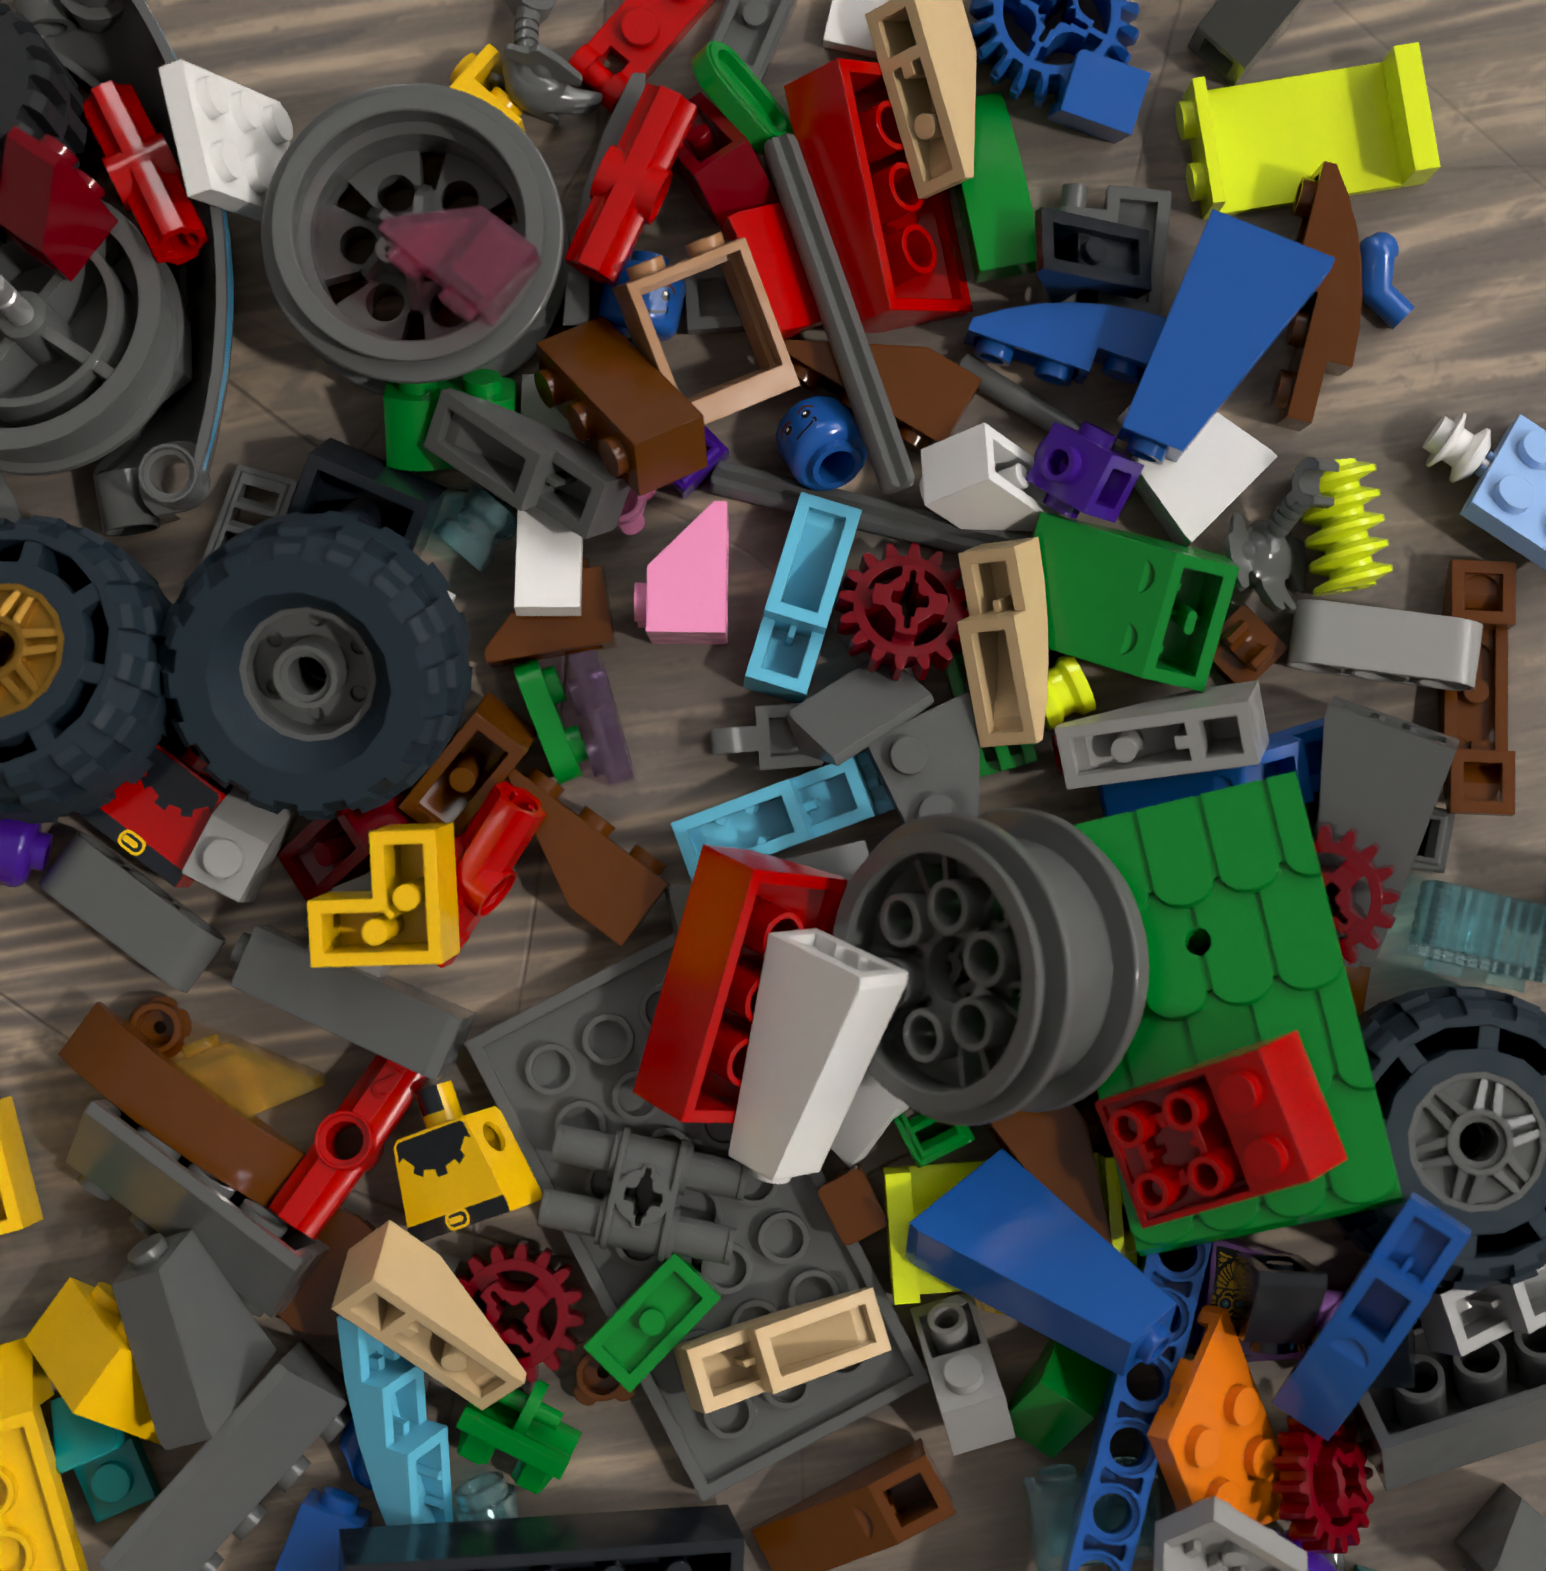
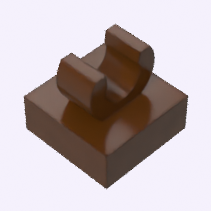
[1212,603,1289,684]

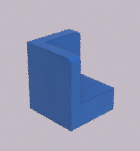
[1046,49,1151,144]

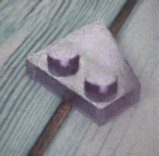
[568,649,637,787]

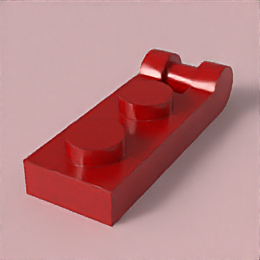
[568,0,716,114]

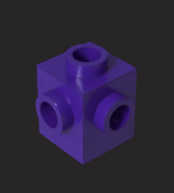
[1025,421,1145,523]

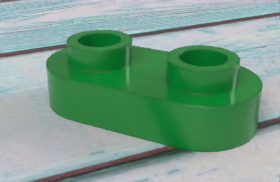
[513,658,591,785]

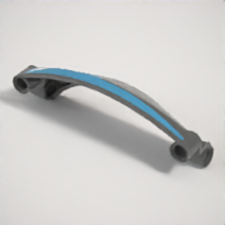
[14,0,234,536]

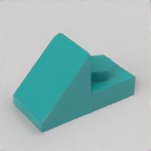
[50,1396,162,1523]

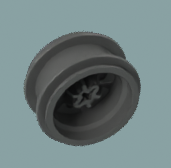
[261,83,571,396]
[833,808,1149,1126]

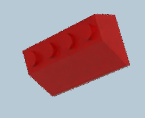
[784,58,973,333]
[633,844,848,1123]

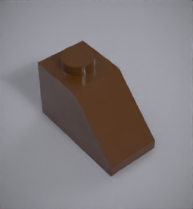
[484,558,617,668]
[398,691,537,839]

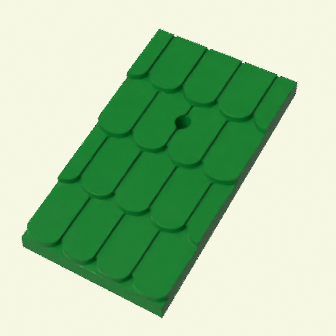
[1073,771,1404,1256]

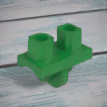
[456,1379,582,1494]

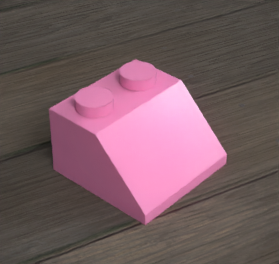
[634,501,729,645]

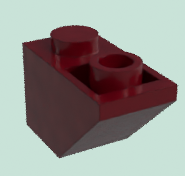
[0,125,119,282]

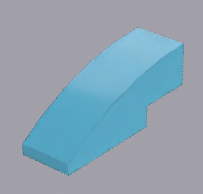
[743,492,862,703]

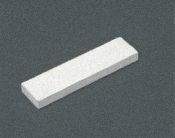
[514,374,586,616]

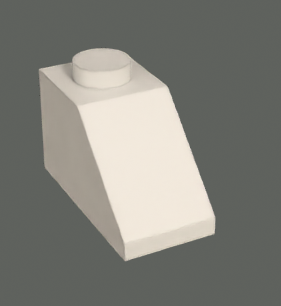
[919,422,1059,531]

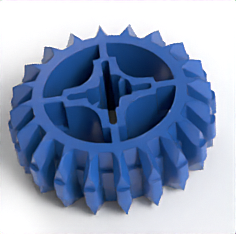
[969,0,1140,109]

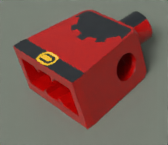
[77,742,230,888]

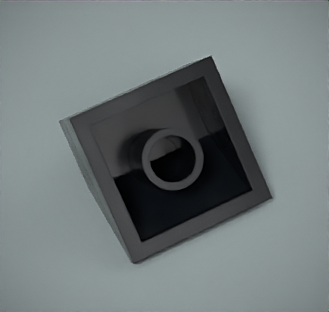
[288,437,447,558]

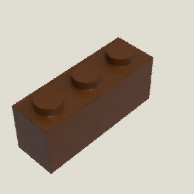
[534,316,707,497]

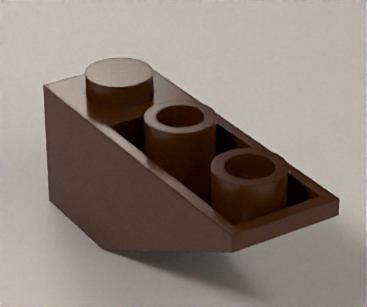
[784,340,982,455]
[508,767,670,946]
[751,1438,956,1571]

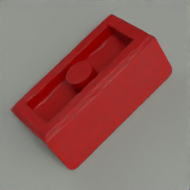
[721,202,823,340]

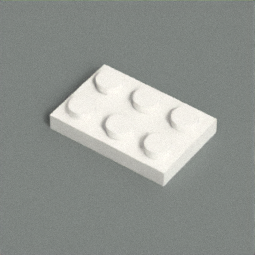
[158,59,293,221]

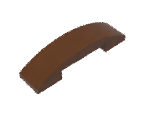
[1438,559,1516,816]
[58,1001,306,1207]

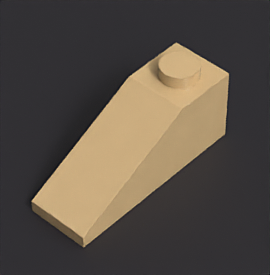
[865,0,977,199]
[331,1220,527,1410]

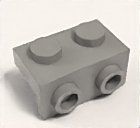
[1153,1496,1308,1571]

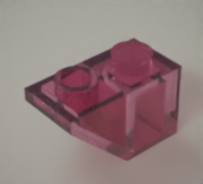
[378,206,542,326]

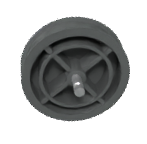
[0,200,186,476]

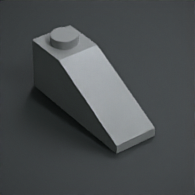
[1054,680,1269,790]

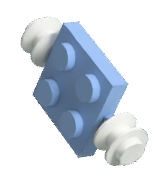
[1422,412,1546,571]

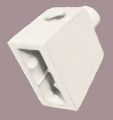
[1116,404,1278,546]

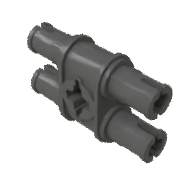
[537,1124,749,1265]

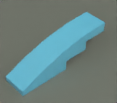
[670,752,894,881]
[336,1315,453,1526]

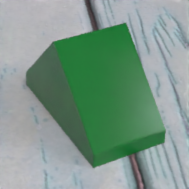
[1008,1338,1111,1459]

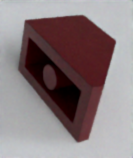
[673,92,778,232]
[277,792,419,903]

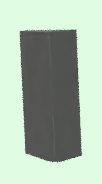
[787,660,934,766]

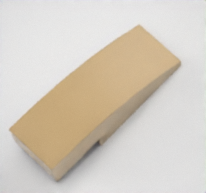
[957,537,1049,747]
[673,1286,892,1414]

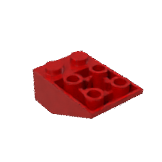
[1094,1030,1348,1228]

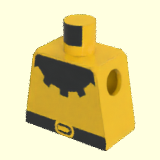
[393,1080,543,1242]

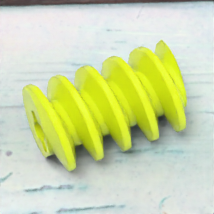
[1293,458,1393,596]

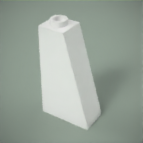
[728,928,909,1184]

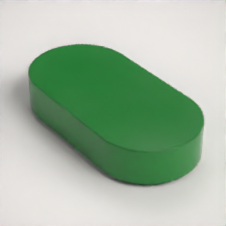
[691,41,793,155]

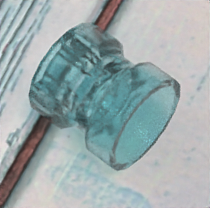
[433,484,517,573]

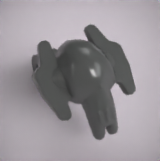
[488,0,602,125]
[1223,457,1340,613]

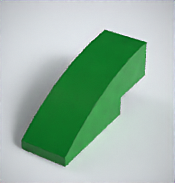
[954,92,1036,283]

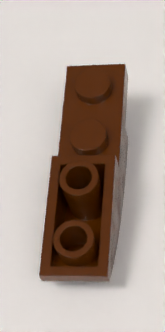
[1271,161,1362,431]

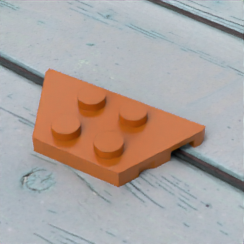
[1147,1304,1282,1525]

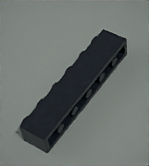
[338,1504,745,1571]

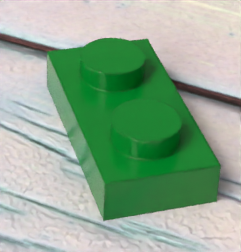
[583,1253,722,1393]

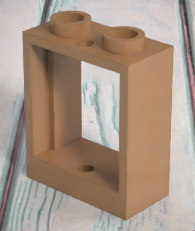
[612,231,800,425]

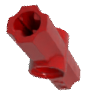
[83,80,209,265]
[564,83,697,286]
[435,781,547,968]
[268,1054,430,1240]

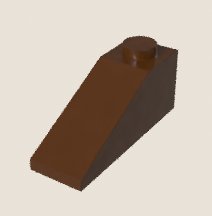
[983,1100,1113,1246]

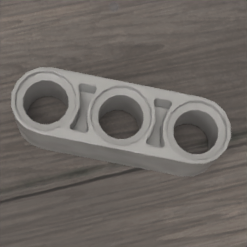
[1287,599,1484,691]

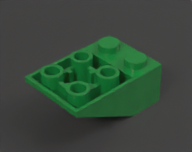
[1032,511,1240,692]

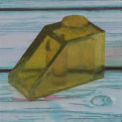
[176,1033,327,1117]

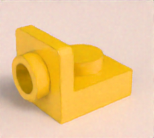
[449,43,525,132]

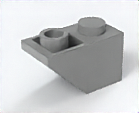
[910,1292,1016,1456]

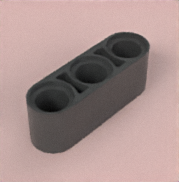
[39,831,226,993]

